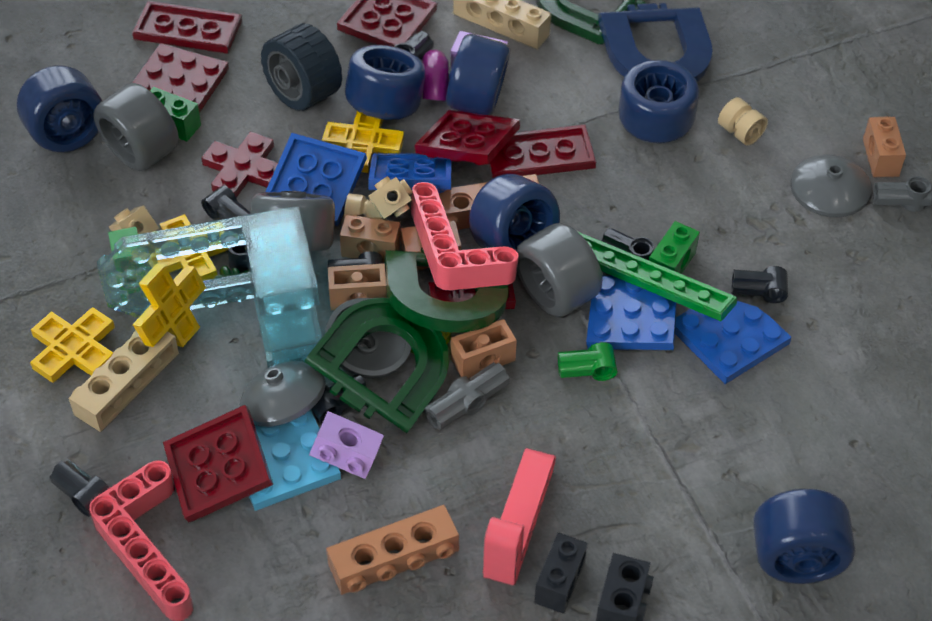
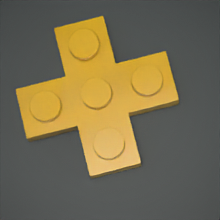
[322,111,404,173]
[144,214,231,283]
[133,264,206,347]
[30,307,115,383]

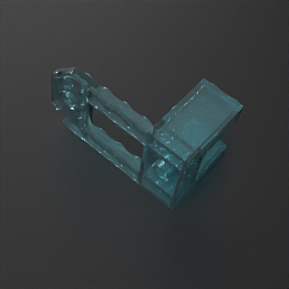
[97,206,322,368]

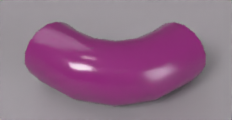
[422,49,449,101]

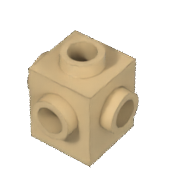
[368,176,413,219]
[109,205,159,247]

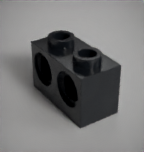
[534,532,588,614]
[596,553,654,621]

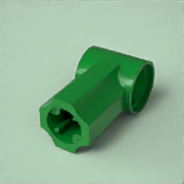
[557,342,618,381]

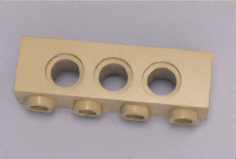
[453,0,551,49]
[69,330,179,432]

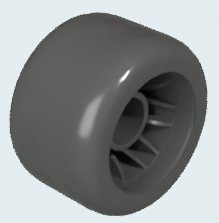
[94,83,179,171]
[250,191,335,252]
[516,223,603,317]

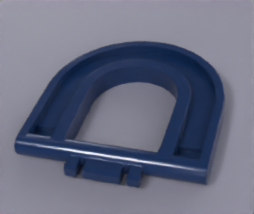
[598,3,712,82]

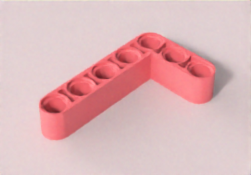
[411,182,518,290]
[483,448,556,586]
[89,461,193,621]

